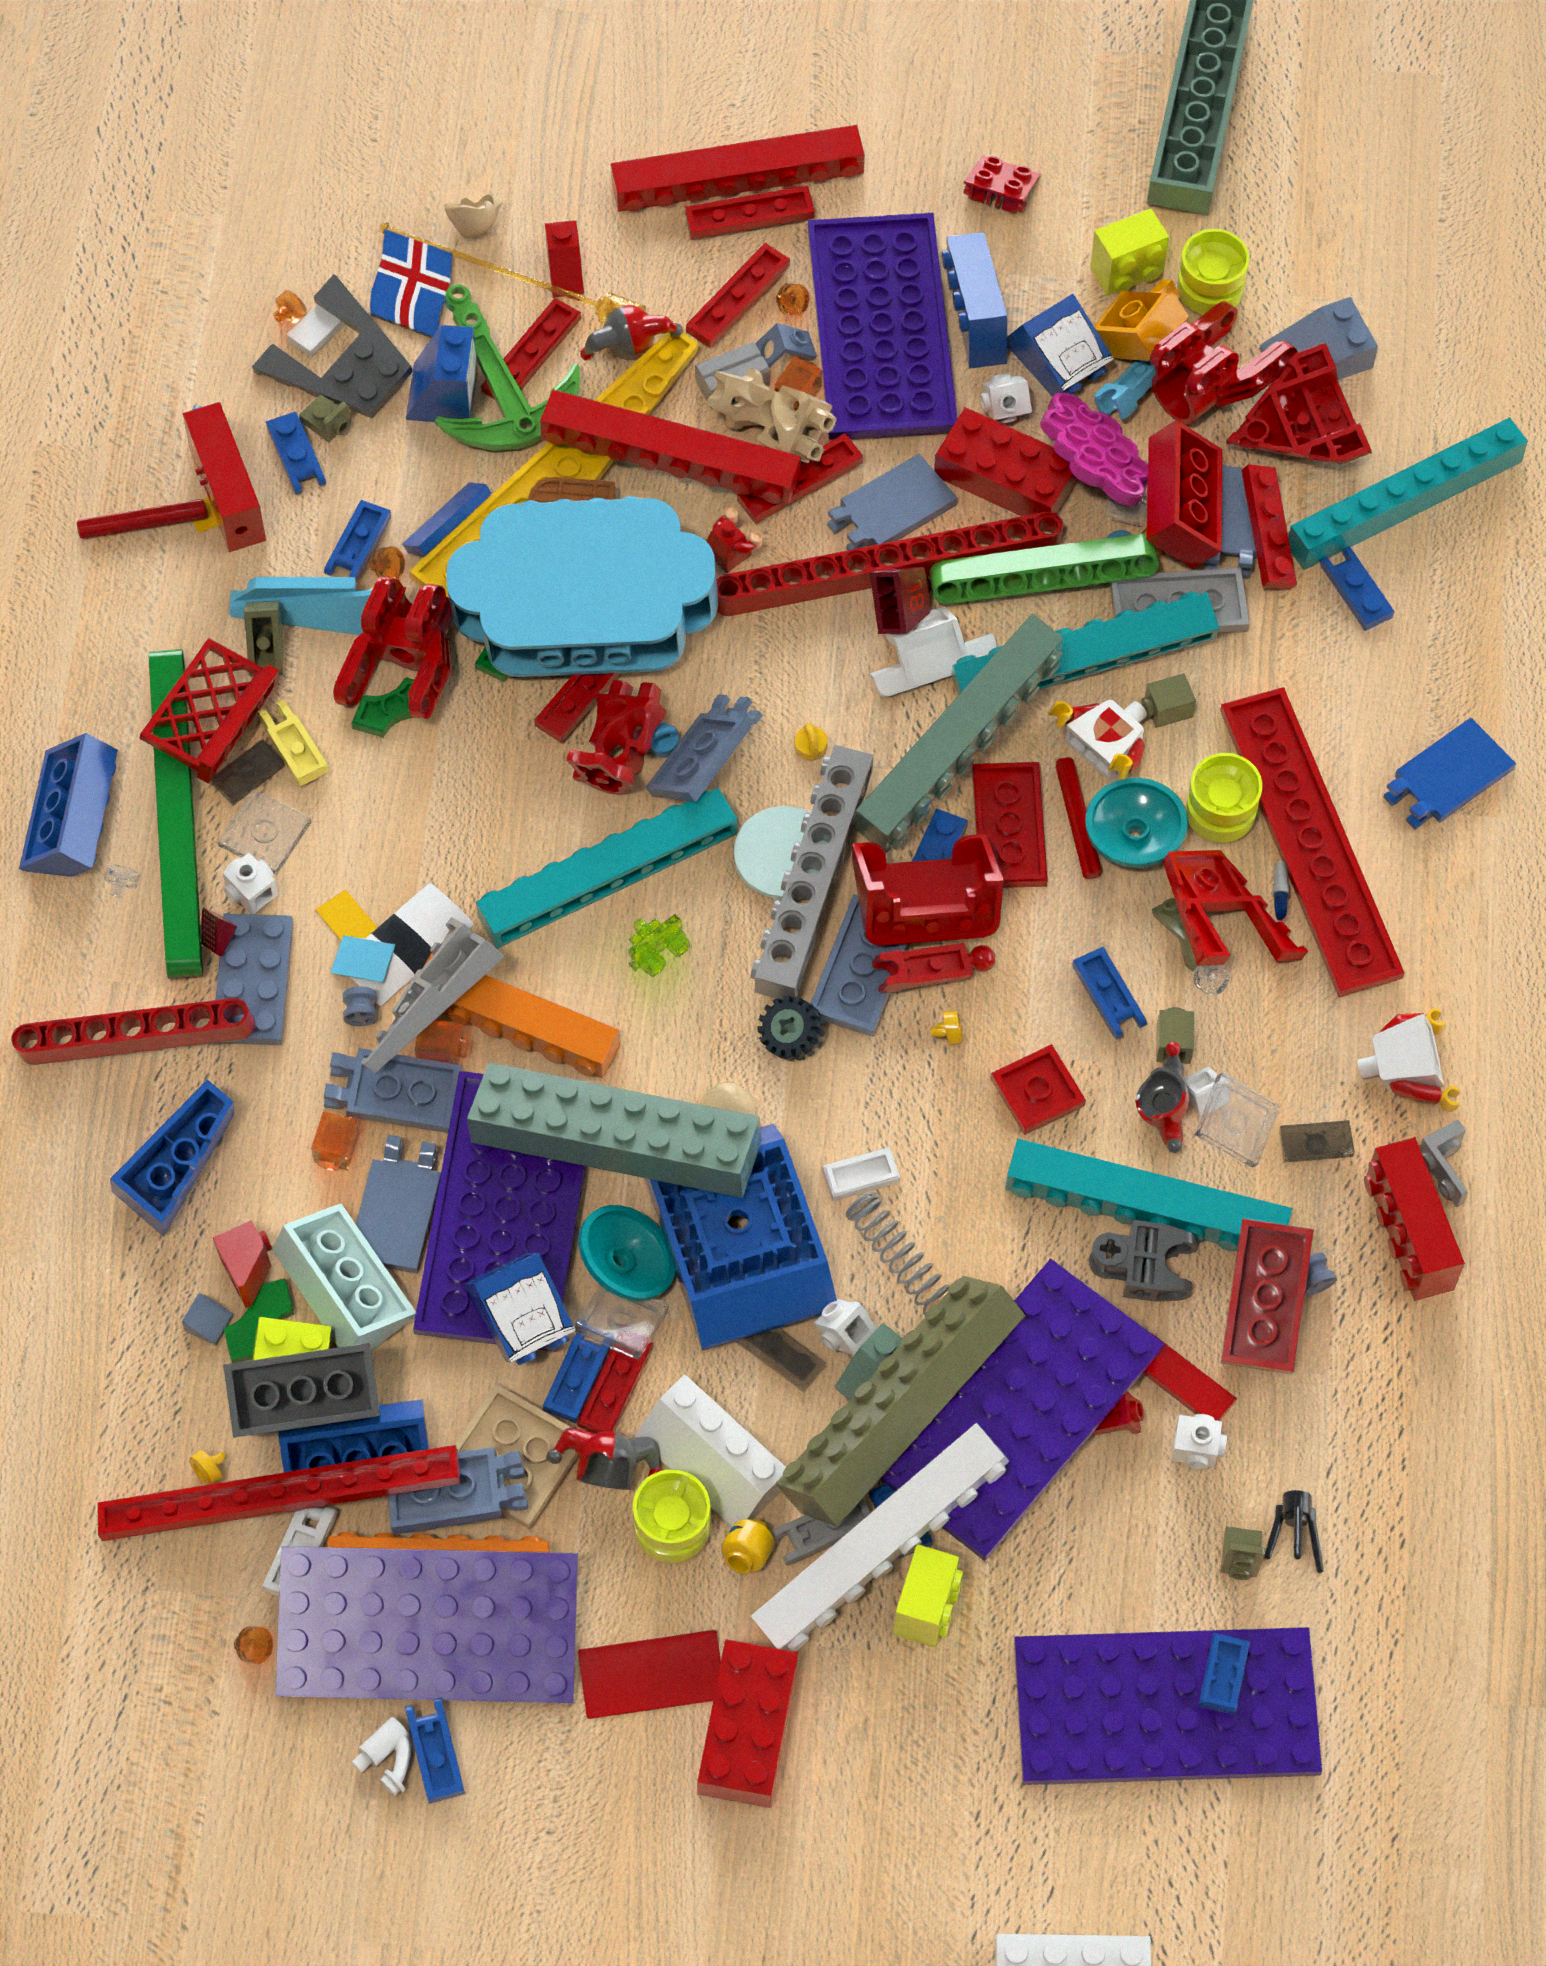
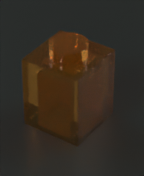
[775,356,822,411]
[415,1020,469,1064]
[311,1111,359,1171]

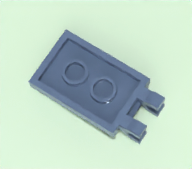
[827,453,958,550]
[1204,465,1257,579]
[645,694,763,802]
[324,1048,462,1133]
[356,1135,441,1274]
[388,1447,528,1535]

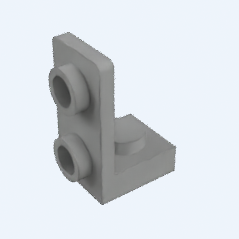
[1420,1120,1468,1207]

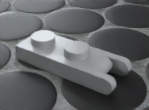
[771,1498,871,1565]

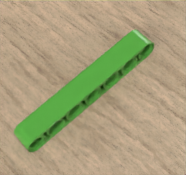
[929,534,1159,604]

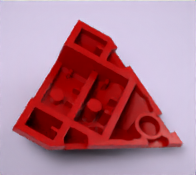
[1226,342,1372,464]

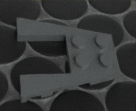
[252,274,413,418]

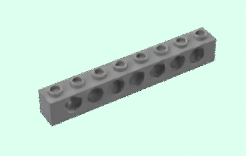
[750,745,873,1000]

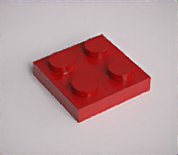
[990,1044,1086,1135]

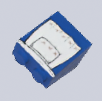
[1007,294,1114,397]
[406,325,478,422]
[464,1252,576,1365]

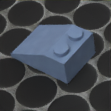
[1259,297,1378,380]

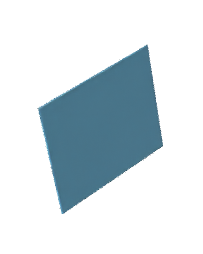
[331,935,395,982]

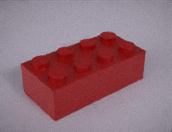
[934,407,1078,516]
[1146,419,1223,569]
[1364,1137,1465,1301]
[1220,1218,1314,1375]
[697,1639,799,1808]

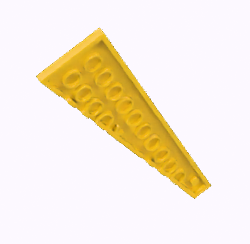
[409,332,698,598]

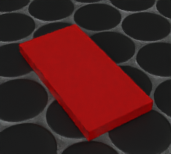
[972,762,1048,888]

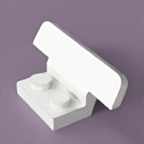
[870,606,997,697]

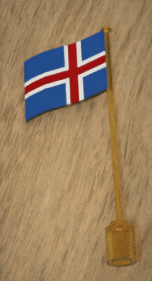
[370,222,646,338]

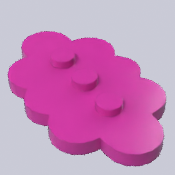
[1040,392,1148,506]

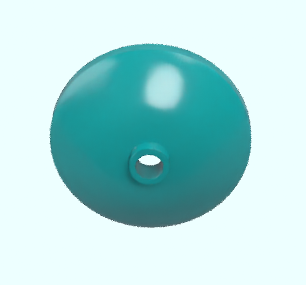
[1085,777,1188,868]
[578,1205,675,1302]

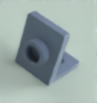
[755,323,817,368]

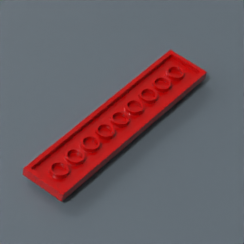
[1220,687,1405,997]

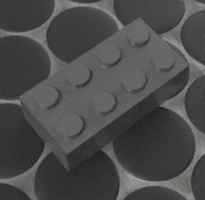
[223,1343,380,1438]

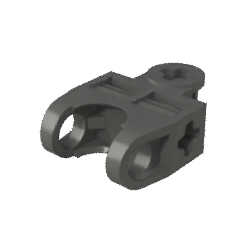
[1089,1220,1197,1302]

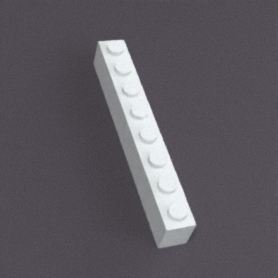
[751,1423,1009,1652]

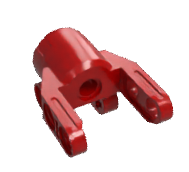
[1149,301,1298,425]
[333,576,454,719]

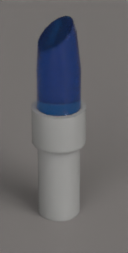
[1272,861,1290,921]

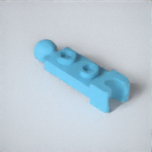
[1094,355,1166,420]

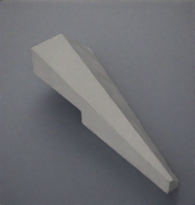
[361,917,505,1074]

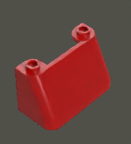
[852,834,1004,946]

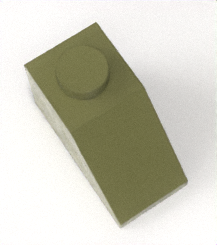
[244,600,283,676]

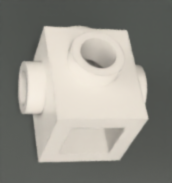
[980,374,1032,423]
[223,853,278,914]
[814,1299,877,1355]
[1171,1414,1227,1470]

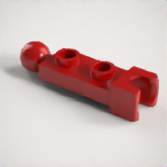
[872,943,996,993]

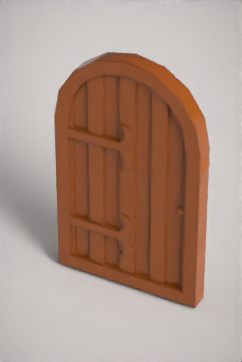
[528,477,615,503]

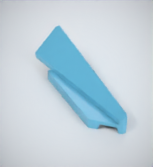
[229,577,372,635]

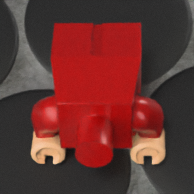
[706,507,763,573]

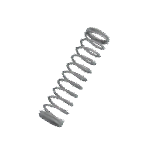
[846,1192,950,1315]

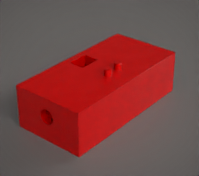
[182,402,266,552]

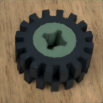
[757,995,825,1062]

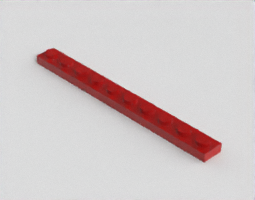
[97,1445,461,1541]

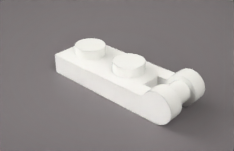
[262,1506,338,1596]

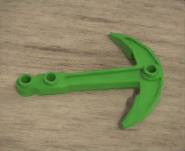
[435,284,580,451]

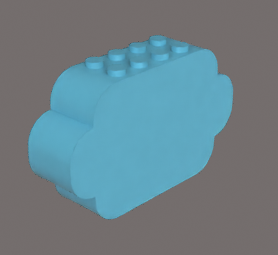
[447,496,718,677]

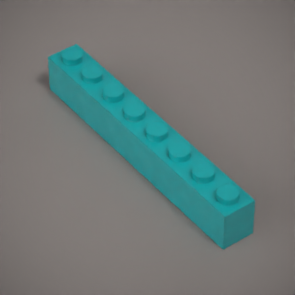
[1288,417,1528,570]
[951,592,1220,695]
[476,787,737,949]
[1005,1138,1292,1251]

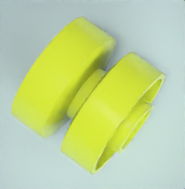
[1177,229,1249,315]
[1186,753,1262,843]
[633,1470,711,1563]

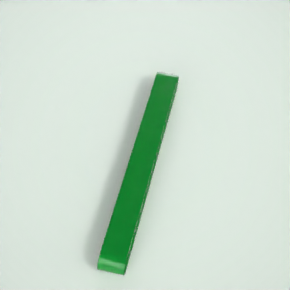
[148,649,203,979]

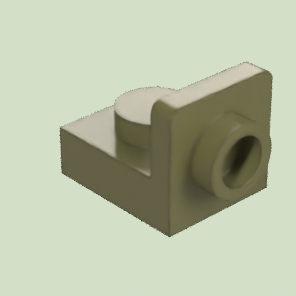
[299,394,351,443]

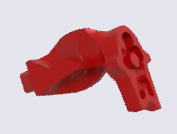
[566,680,667,795]

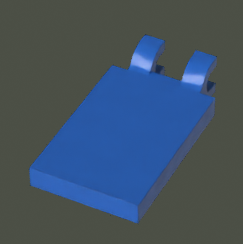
[1383,717,1516,830]

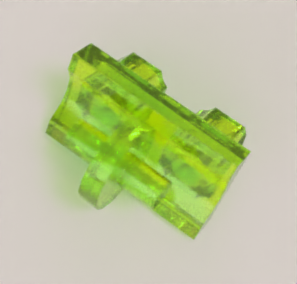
[628,914,690,977]

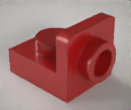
[1091,1392,1144,1436]

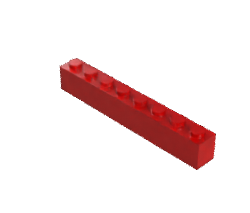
[610,125,865,212]
[540,389,801,506]

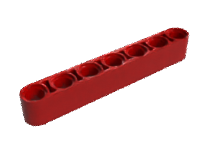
[11,998,255,1065]

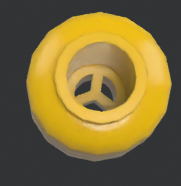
[721,1519,775,1574]

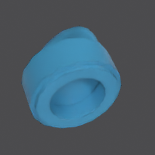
[648,723,679,758]

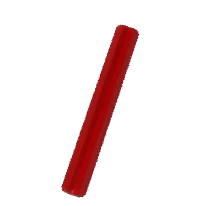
[77,499,207,538]
[1055,757,1102,879]

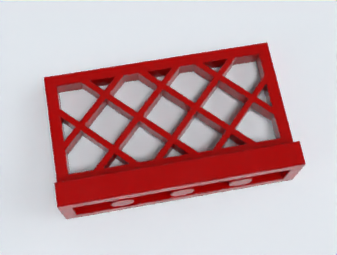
[139,638,279,784]

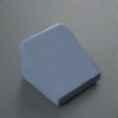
[182,1293,233,1346]

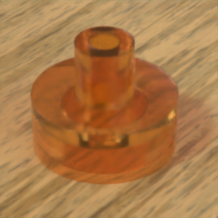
[776,283,809,316]
[273,290,307,323]
[370,546,405,579]
[234,1626,273,1664]

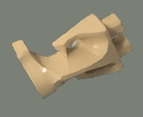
[706,367,837,463]

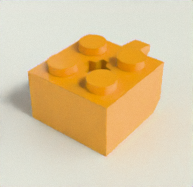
[1094,279,1189,361]

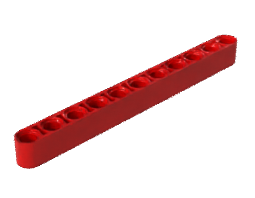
[716,512,1063,616]

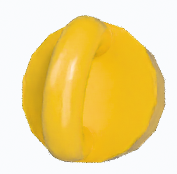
[794,723,828,760]
[930,1010,963,1045]
[189,1450,227,1485]

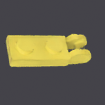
[258,699,329,787]

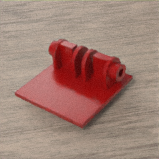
[963,155,1041,214]

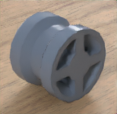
[342,986,378,1026]
[1305,1253,1337,1295]

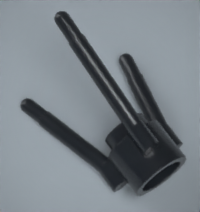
[1264,1490,1324,1573]

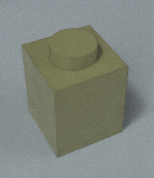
[1141,673,1196,728]
[1156,1007,1194,1064]

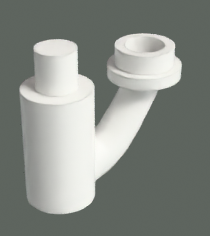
[351,1717,411,1796]

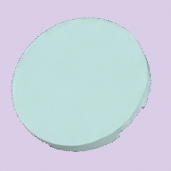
[734,806,828,901]

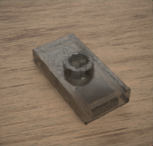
[211,739,285,806]
[1279,1120,1355,1163]

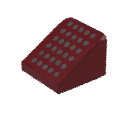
[201,907,237,956]

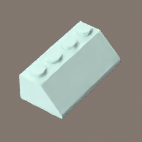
[272,1203,416,1350]

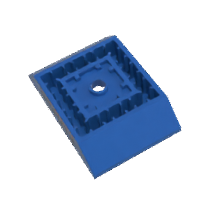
[644,1124,837,1350]

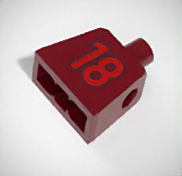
[870,567,932,634]

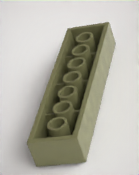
[775,1276,1026,1526]

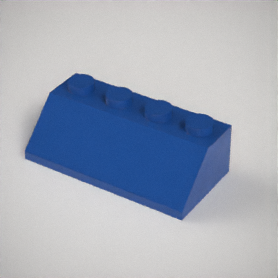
[19,733,118,877]
[278,1399,429,1472]

